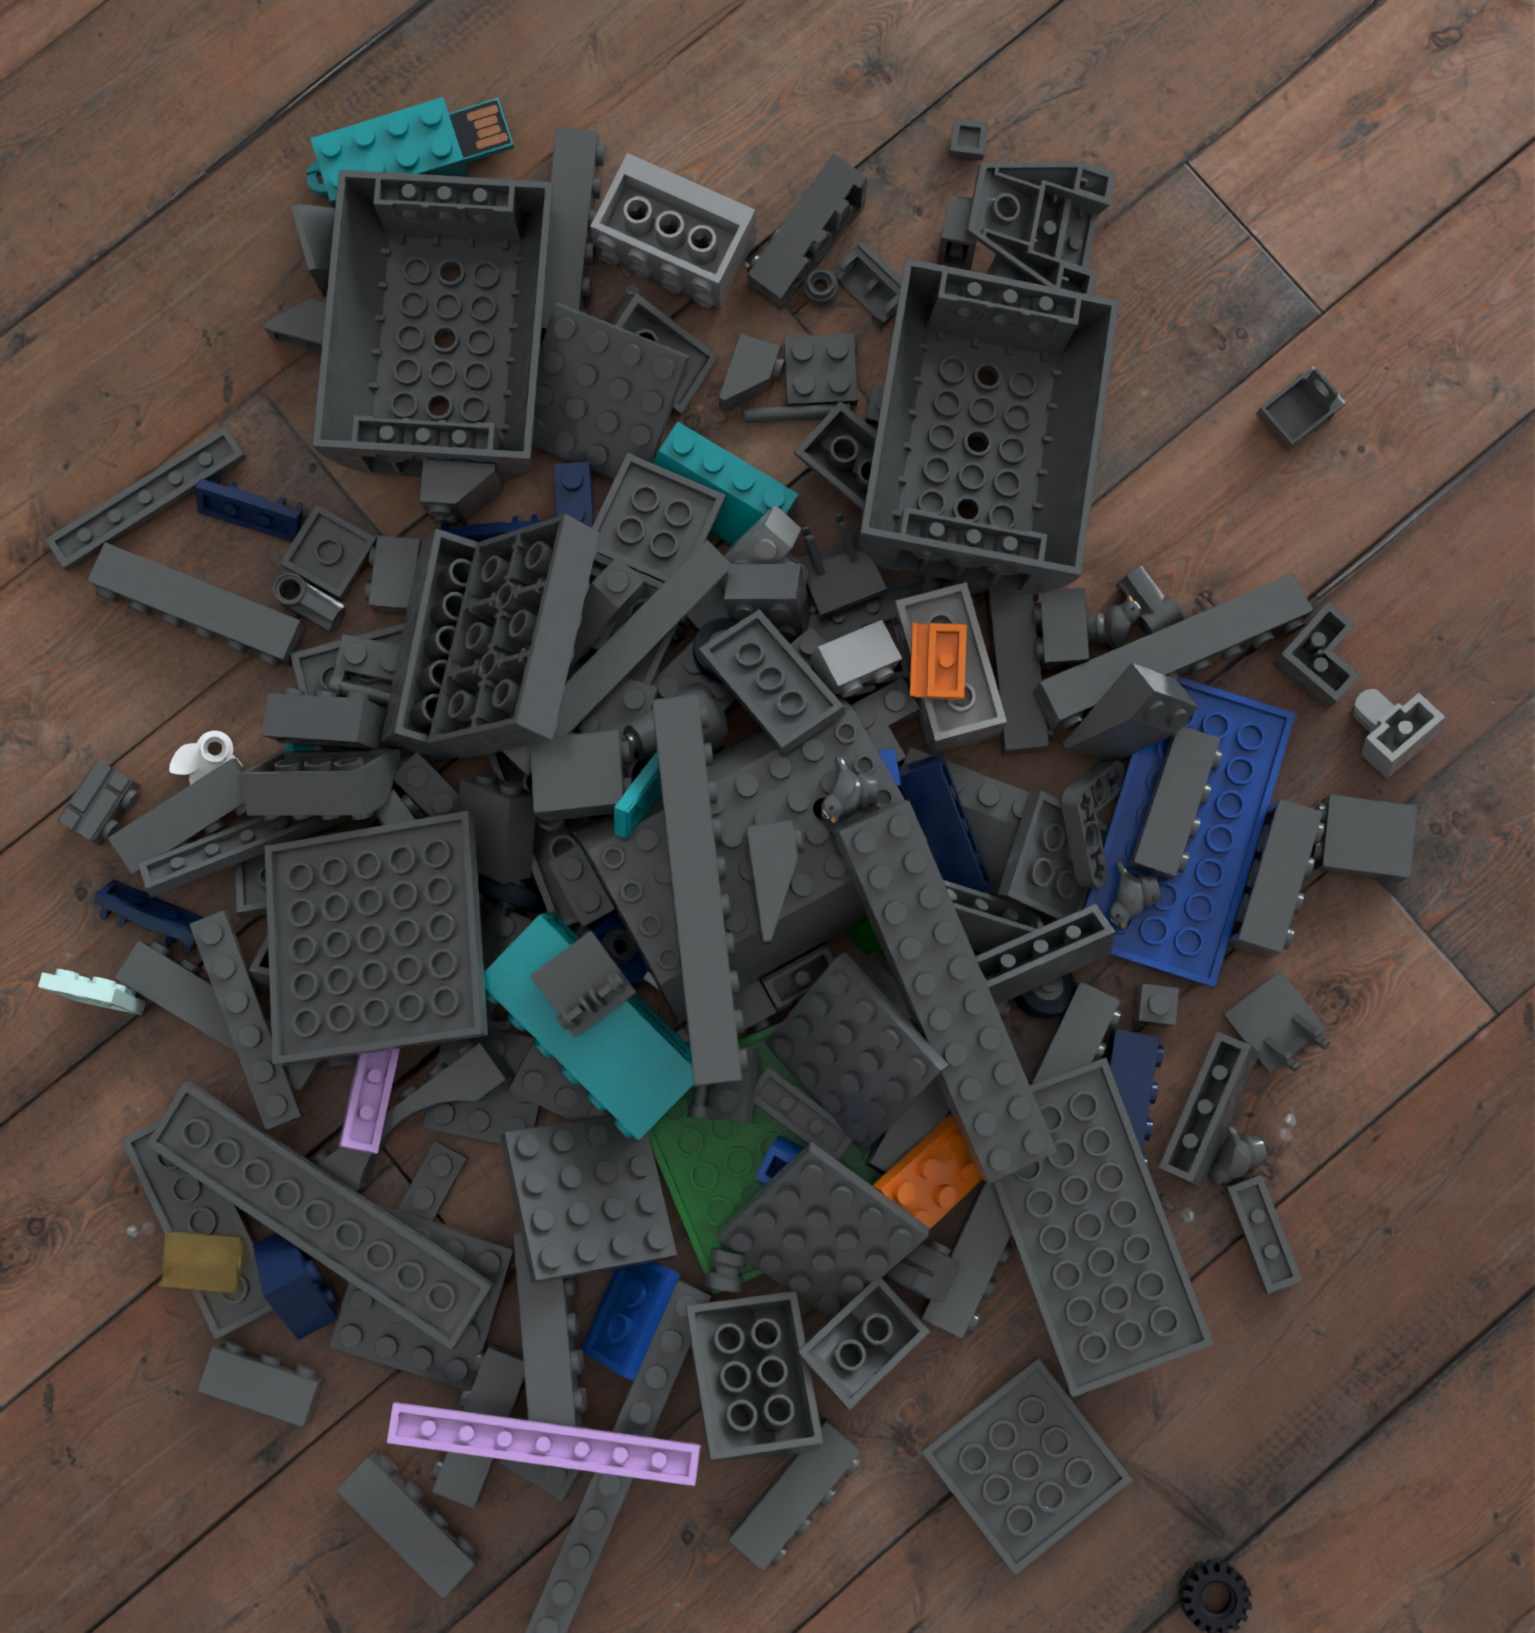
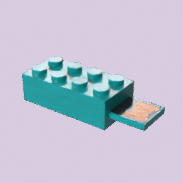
[306,97,514,208]

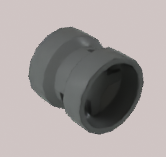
[704,1248,747,1293]

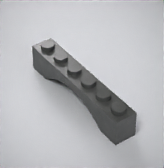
[311,1040,514,1193]

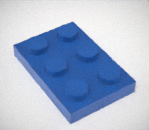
[580,1262,680,1380]

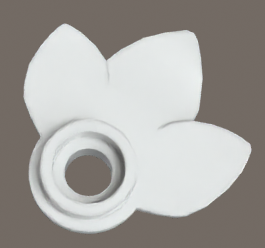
[169,731,242,785]

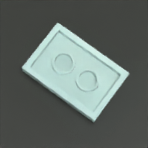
[38,969,146,1016]

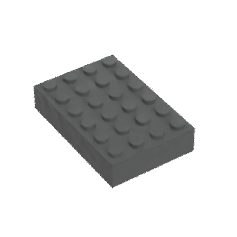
[427,514,600,759]

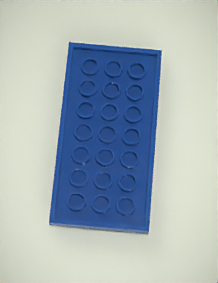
[1084,677,1296,988]

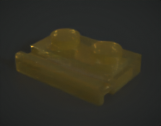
[160,1231,244,1293]

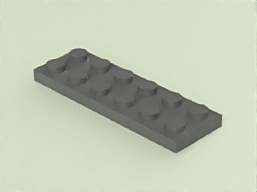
[121,1119,274,1340]

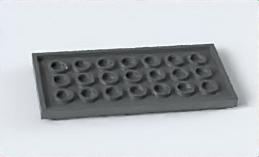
[992,1058,1214,1398]

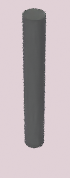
[745,403,850,422]

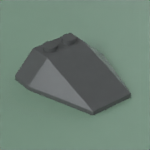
[965,162,1116,295]

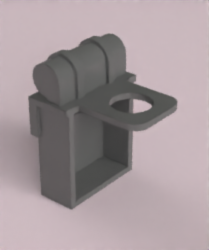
[1256,366,1347,451]

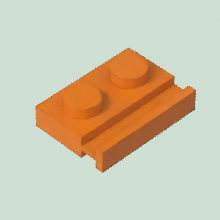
[909,622,967,701]

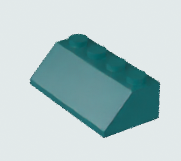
[653,422,799,545]

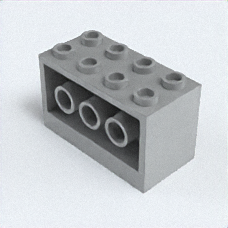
[590,153,756,310]
[892,582,1007,755]

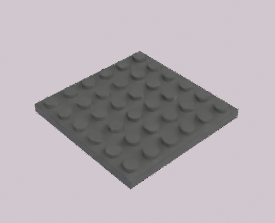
[264,811,488,1066]

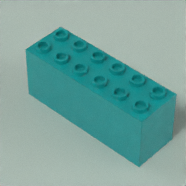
[484,911,694,1141]

